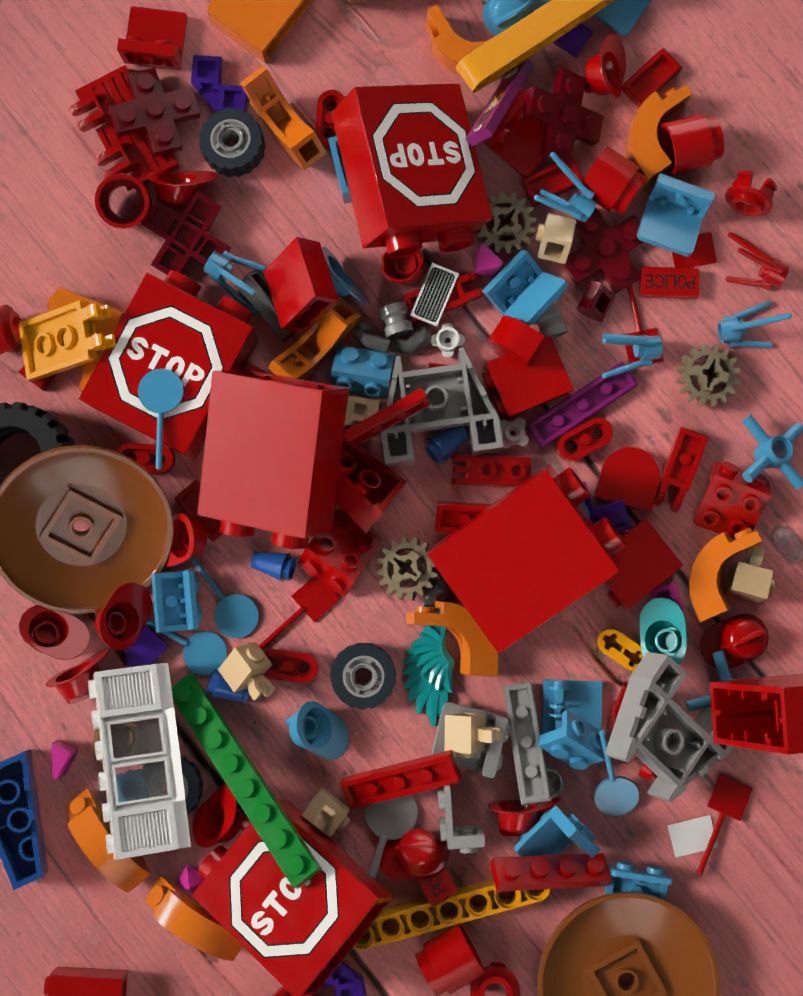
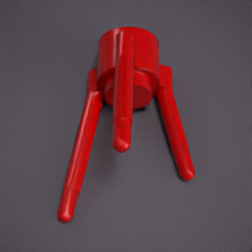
[725,232,789,290]

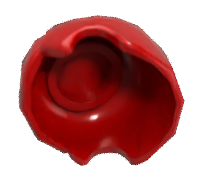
[381,250,425,286]

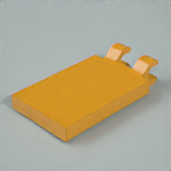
[18,300,116,381]

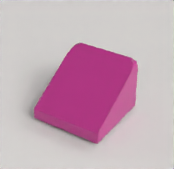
[51,740,78,780]

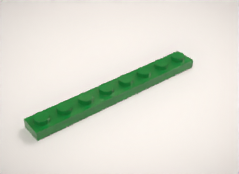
[171,673,322,889]

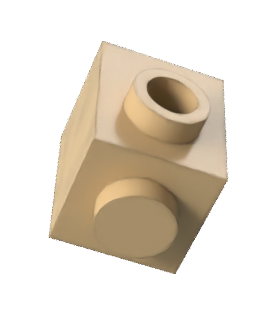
[535,213,576,264]

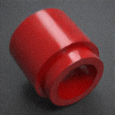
[659,113,724,176]
[577,146,647,215]
[95,174,152,229]
[415,924,486,996]

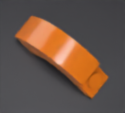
[425,4,497,74]
[240,65,327,171]
[626,84,693,188]
[268,296,361,380]
[689,528,765,622]
[406,601,498,676]
[64,788,151,893]
[144,875,243,961]

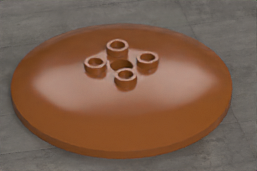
[0,445,173,614]
[537,891,720,996]

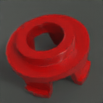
[725,170,777,217]
[0,305,22,354]
[470,962,520,996]

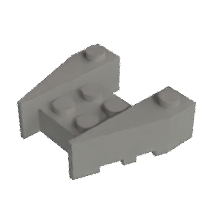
[381,347,503,467]
[605,652,734,802]

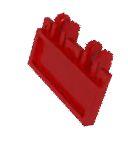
[69,65,180,191]

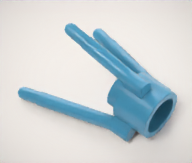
[534,152,597,222]
[203,251,266,316]
[718,301,792,348]
[602,333,662,379]

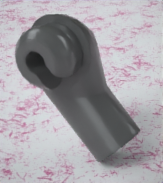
[353,320,391,353]
[391,326,431,355]

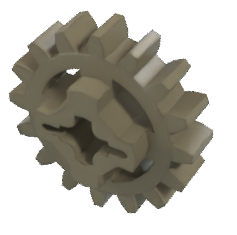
[476,191,537,256]
[675,344,741,408]
[376,536,440,601]

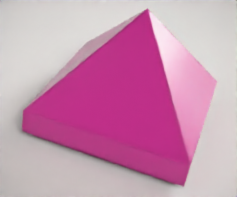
[473,243,504,278]
[651,581,685,611]
[176,864,204,905]

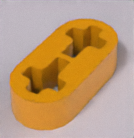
[596,628,643,672]

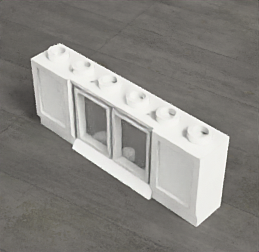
[88,663,191,860]

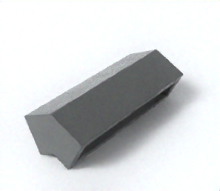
[236,269,297,343]

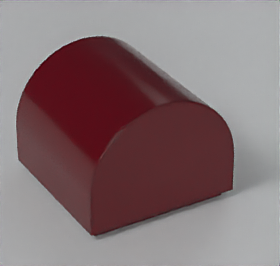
[577,281,615,322]

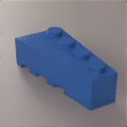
[0,749,48,890]

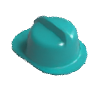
[639,598,688,665]

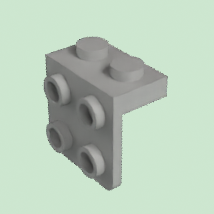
[431,702,510,778]
[437,785,485,853]

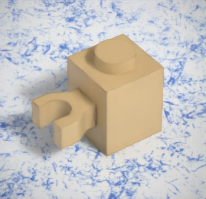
[345,395,380,428]
[724,546,775,603]
[218,642,275,701]
[444,711,503,758]
[302,787,350,837]

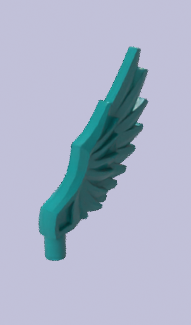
[403,604,455,726]

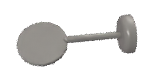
[365,794,418,914]

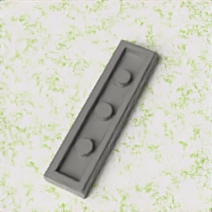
[503,682,551,806]

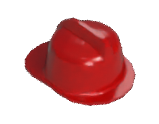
[584,34,626,98]
[147,170,218,208]
[164,513,212,567]
[95,582,152,651]
[19,605,90,660]
[700,613,769,669]
[46,648,110,704]
[192,785,242,848]
[488,796,560,837]
[380,828,450,880]

